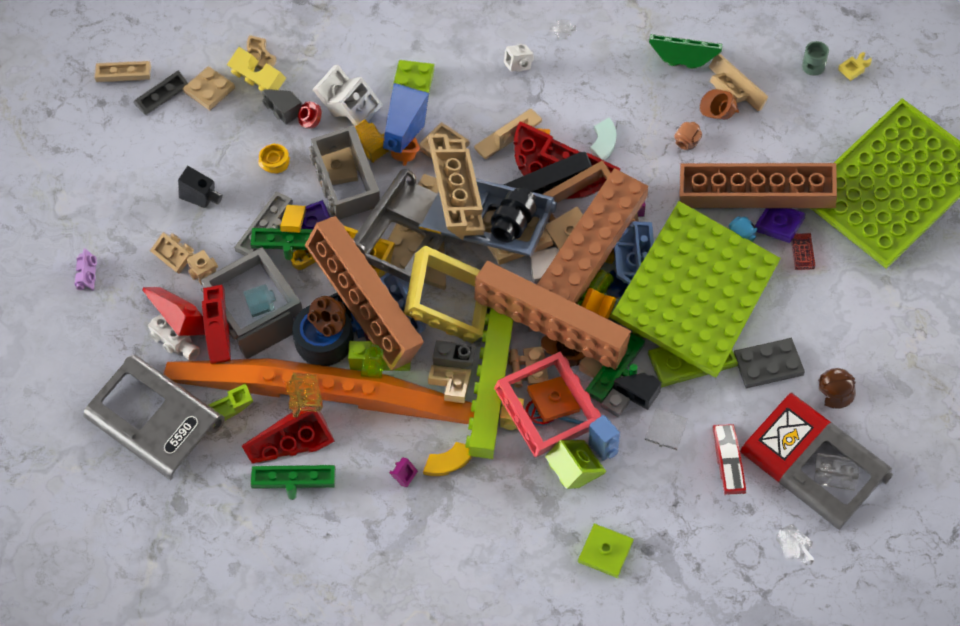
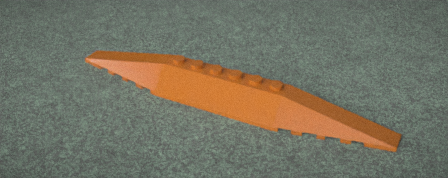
[164,358,474,424]

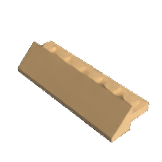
[428,134,485,240]

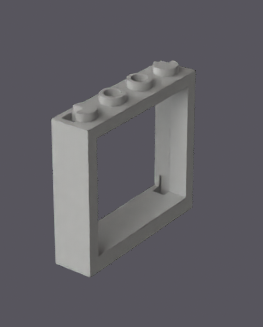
[201,247,303,340]

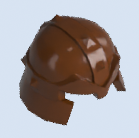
[818,368,856,409]

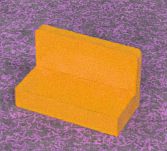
[581,288,616,319]

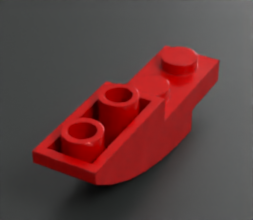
[202,285,231,364]

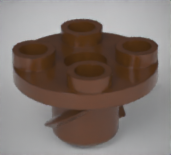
[307,296,346,337]

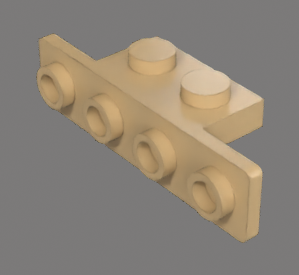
[709,54,768,111]
[474,109,542,159]

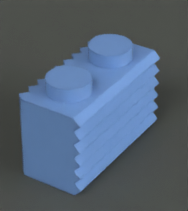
[588,415,620,461]

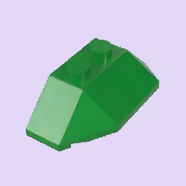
[649,34,723,69]

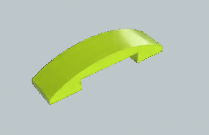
[208,384,253,426]

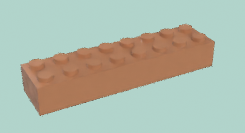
[679,163,837,208]
[537,168,648,304]
[305,216,424,371]
[474,260,631,370]

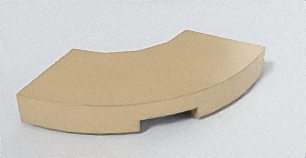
[247,35,277,70]

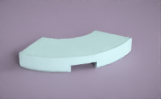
[590,118,617,161]

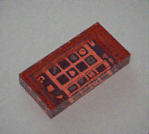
[791,233,815,270]

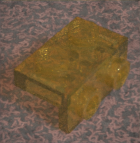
[286,373,323,417]

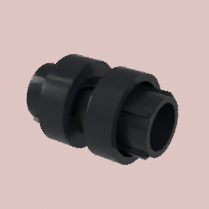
[490,187,537,243]

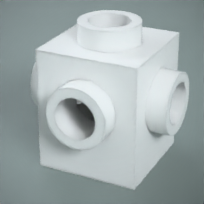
[504,44,534,72]

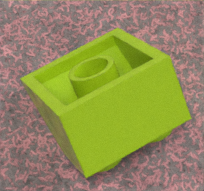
[545,440,606,489]

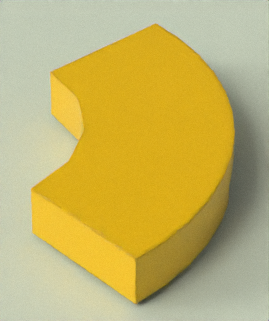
[423,442,472,476]

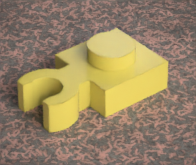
[838,52,872,81]

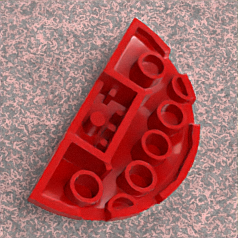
[514,121,621,199]

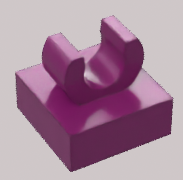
[389,457,418,487]

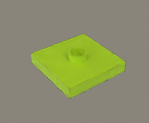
[578,523,634,578]

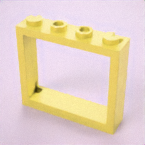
[404,246,487,343]

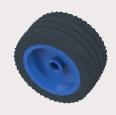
[292,305,354,366]

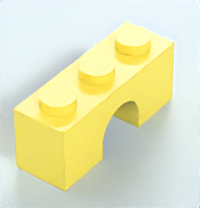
[227,47,286,92]

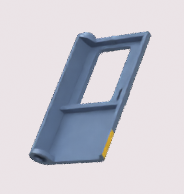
[419,178,557,257]

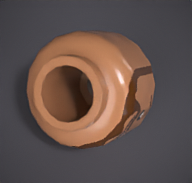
[675,122,702,150]

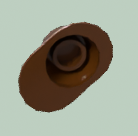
[541,335,586,367]

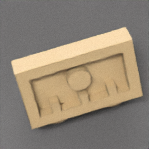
[150,232,195,274]

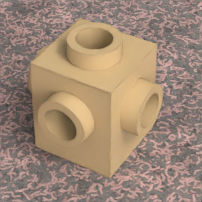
[187,250,218,285]

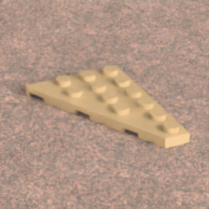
[388,174,446,290]

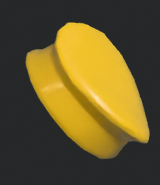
[258,143,290,174]

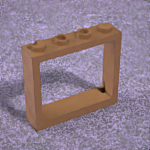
[543,161,639,227]

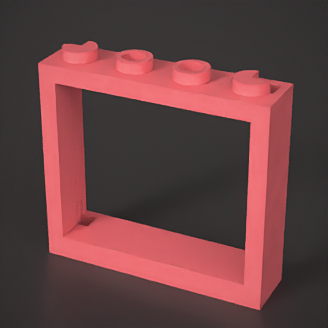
[494,352,601,458]

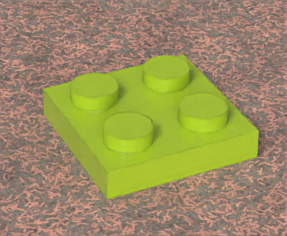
[392,60,435,93]

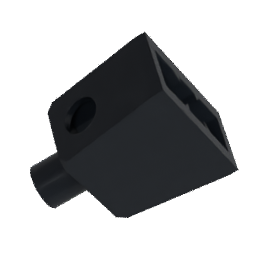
[178,165,223,208]

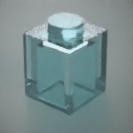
[243,284,276,318]

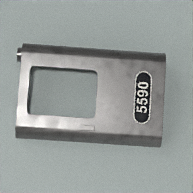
[83,355,225,481]

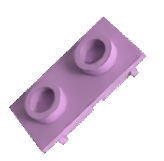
[74,248,97,291]

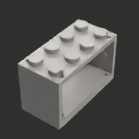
[309,126,380,220]

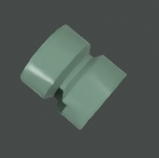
[802,41,829,76]

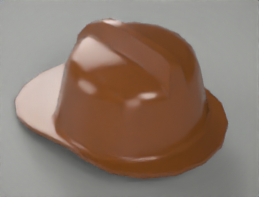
[700,89,739,120]

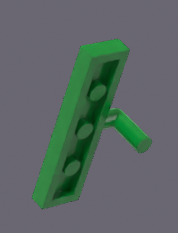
[250,228,313,260]
[585,333,645,403]
[251,465,336,500]

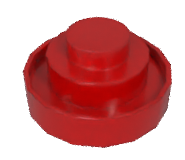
[298,101,322,129]

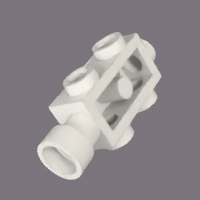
[148,314,200,361]

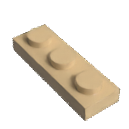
[95,61,151,82]

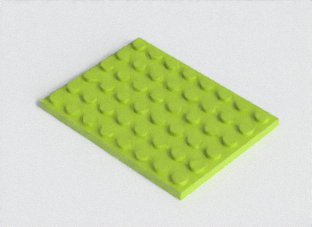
[810,98,960,269]
[610,201,781,378]

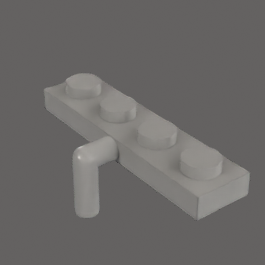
[234,191,293,256]

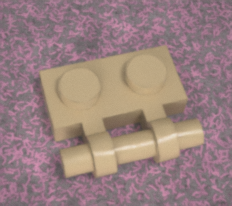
[508,346,549,388]

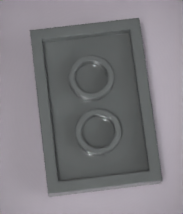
[734,337,805,389]

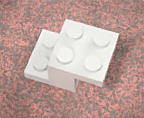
[313,65,383,126]

